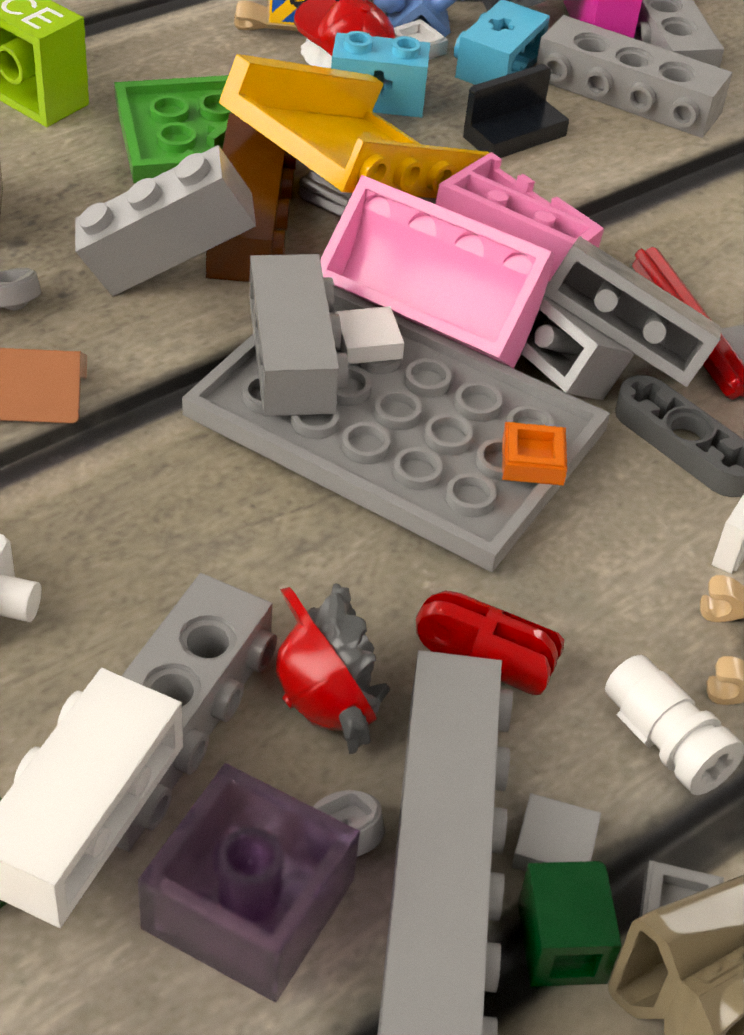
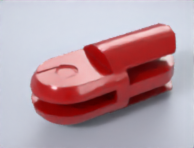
[416,590,564,695]

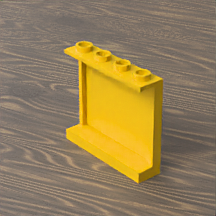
[218,54,489,198]

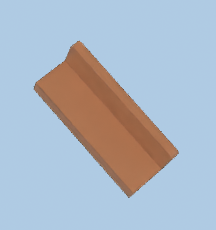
[0,348,87,424]

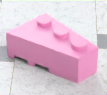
[435,152,604,281]

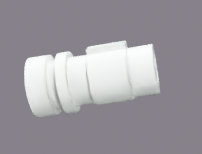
[605,655,744,795]

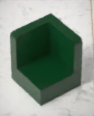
[518,861,622,987]

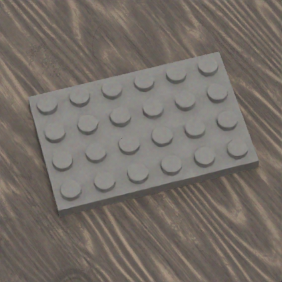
[182,286,610,572]

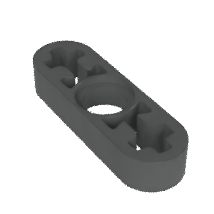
[615,375,744,497]

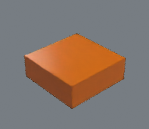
[502,422,567,486]

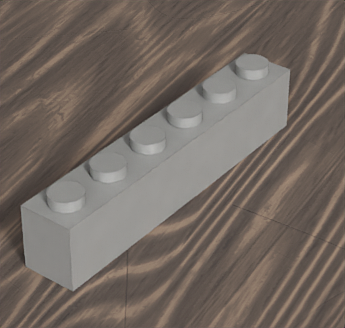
[377,650,513,1035]

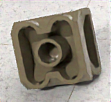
[608,874,744,1035]

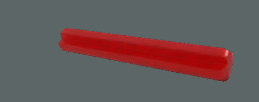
[632,246,744,400]

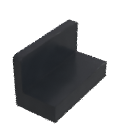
[463,64,569,158]

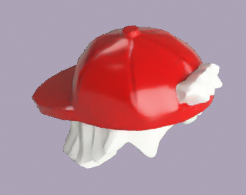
[294,0,396,68]

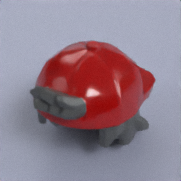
[276,583,390,754]

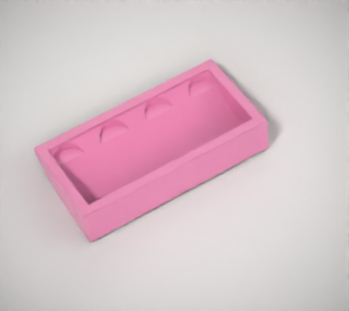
[320,175,555,369]

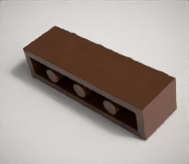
[206,113,297,282]

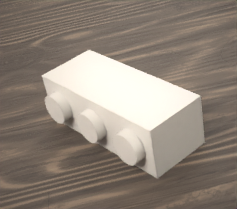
[0,668,183,928]

